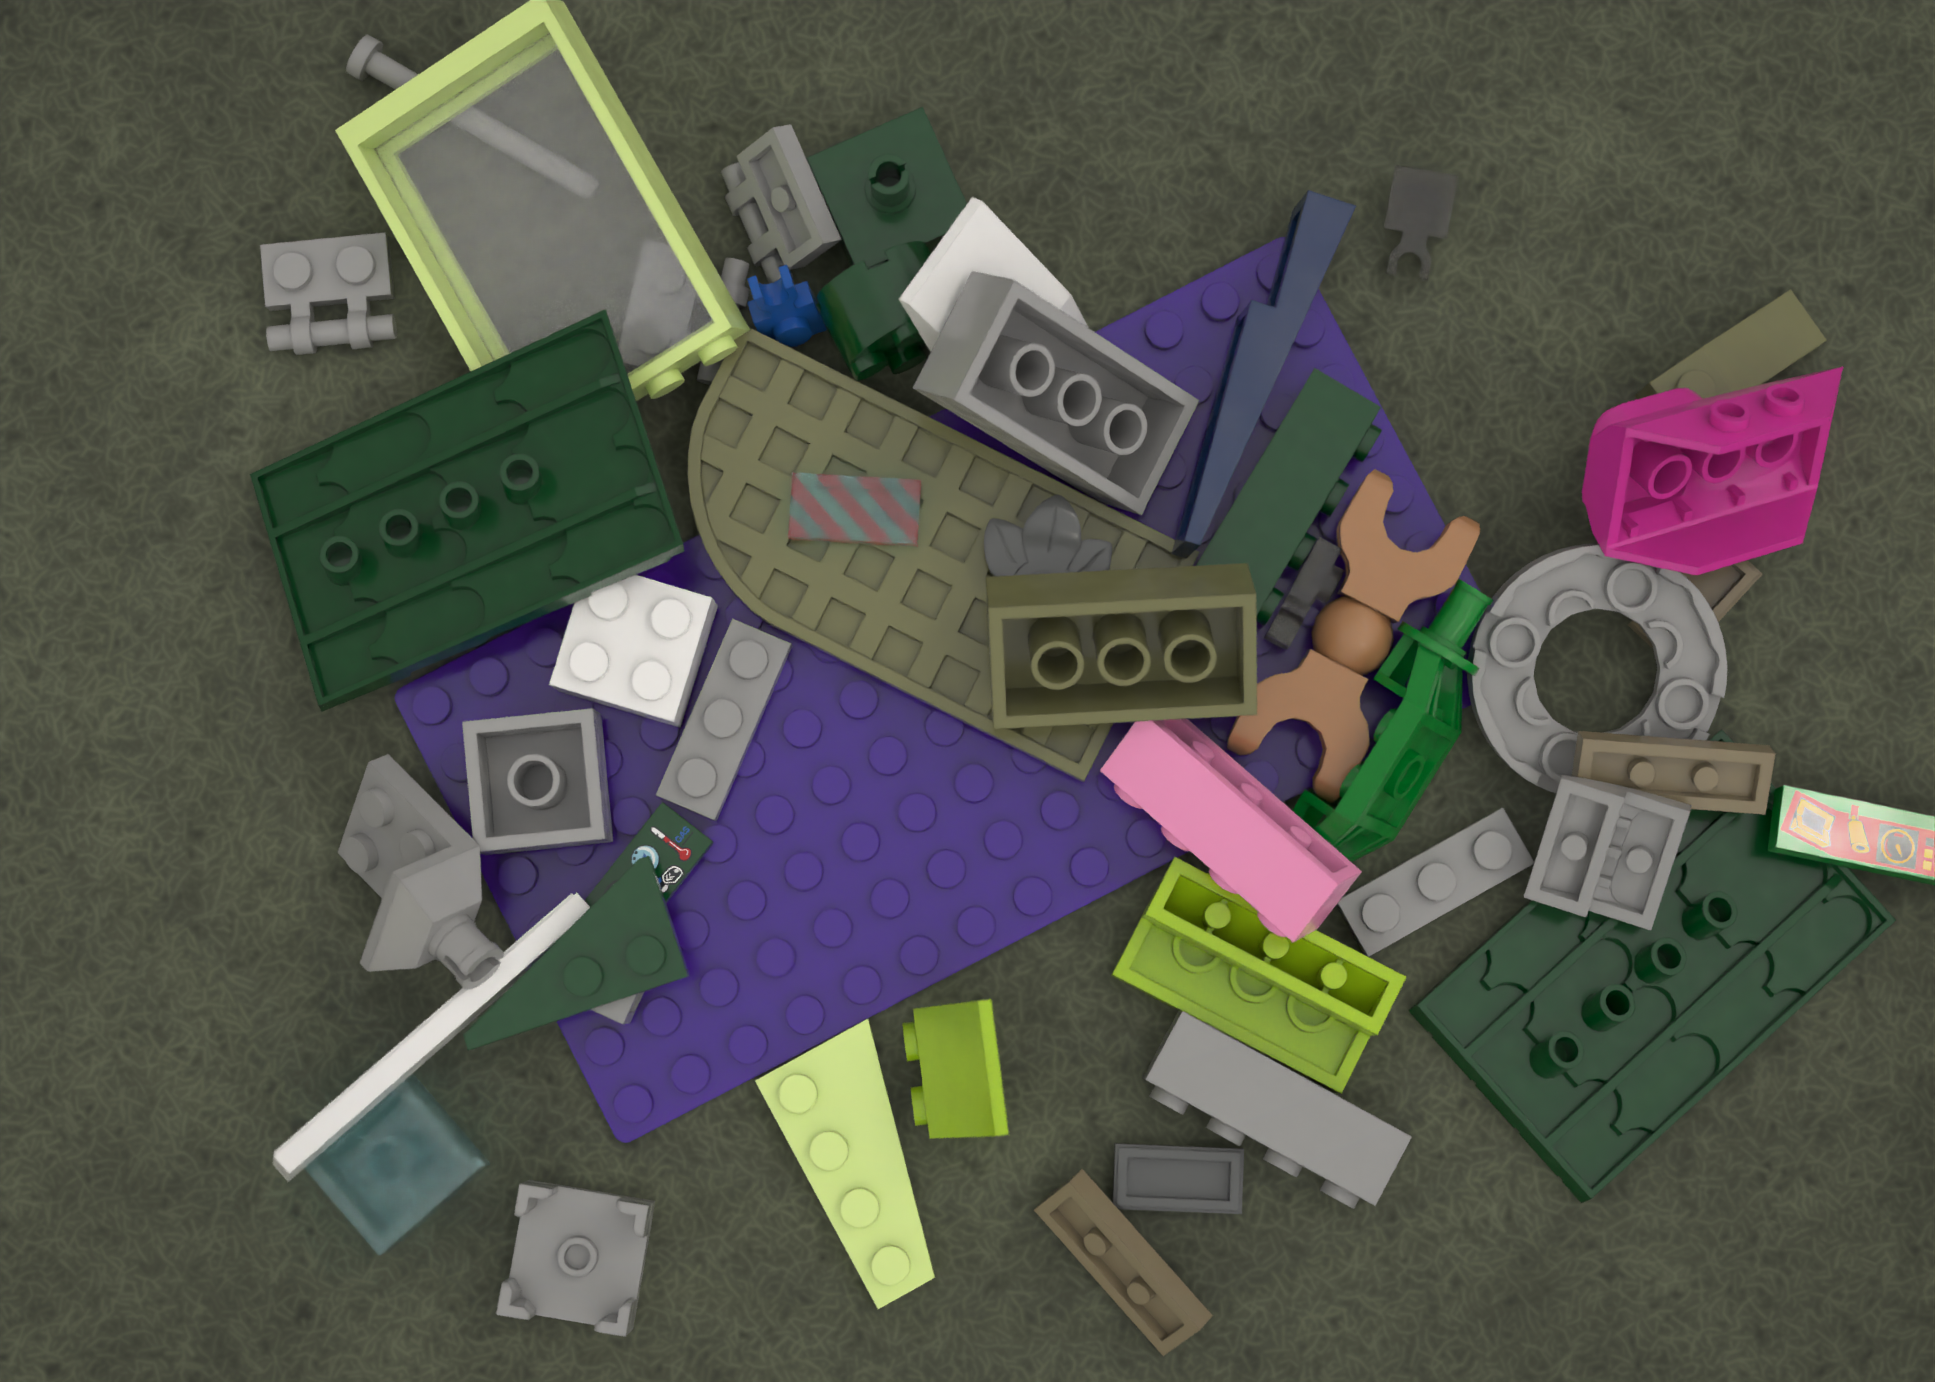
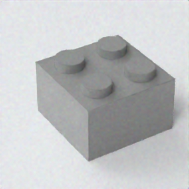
[462,708,613,855]

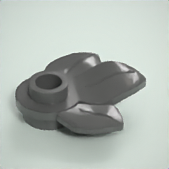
[984,494,1112,576]

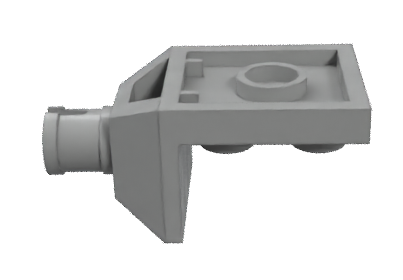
[338,754,504,989]

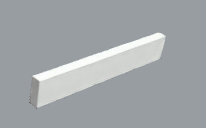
[273,893,590,1182]

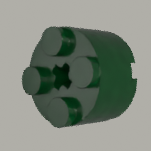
[816,241,931,381]

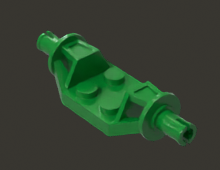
[1293,579,1494,862]

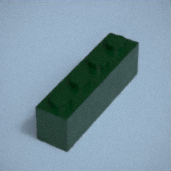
[1196,368,1382,626]

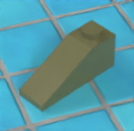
[1635,289,1827,399]

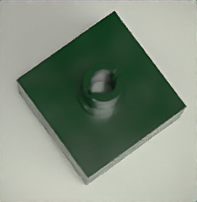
[806,107,967,268]

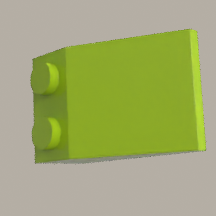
[902,998,1009,1139]

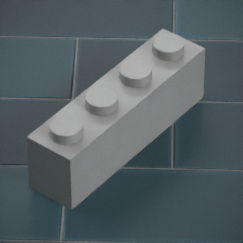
[1142,1010,1412,1209]

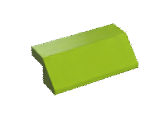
[1111,857,1406,1094]

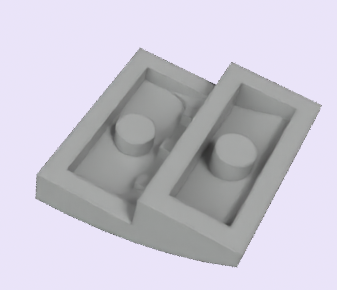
[1524,775,1692,931]

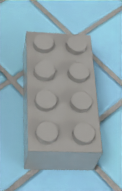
[913,271,1199,515]

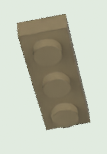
[1571,731,1776,815]
[1034,1169,1213,1356]

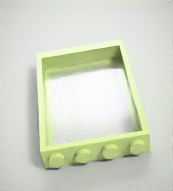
[335,0,750,401]

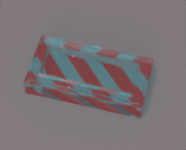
[788,473,921,547]

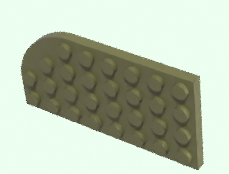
[688,327,1199,783]

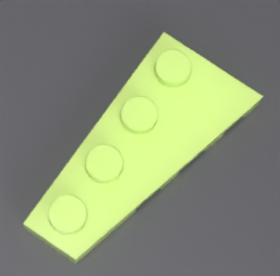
[755,1018,935,1309]

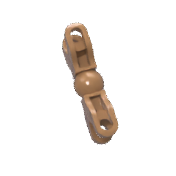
[1227,469,1480,803]

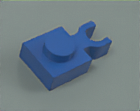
[747,264,827,348]

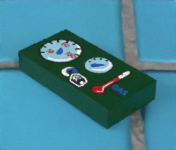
[585,802,714,907]

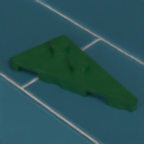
[463,856,690,1050]

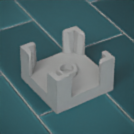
[496,1179,656,1337]

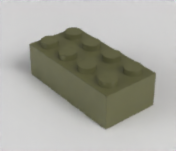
[986,563,1257,729]

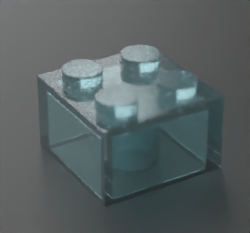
[305,1073,490,1256]

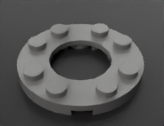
[1467,543,1727,793]

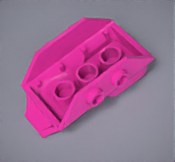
[1582,367,1843,576]

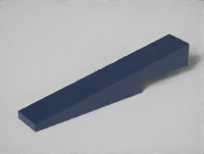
[1171,190,1356,559]

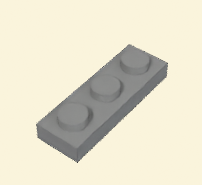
[656,618,792,822]
[1336,807,1535,957]

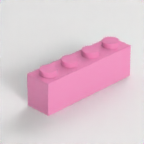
[1100,719,1362,942]

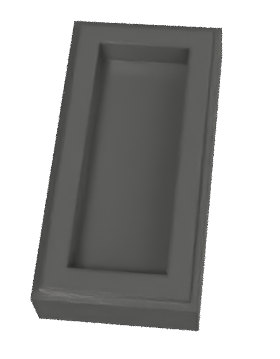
[1112,1143,1244,1214]

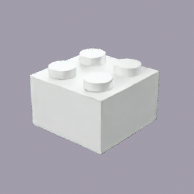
[549,575,718,728]

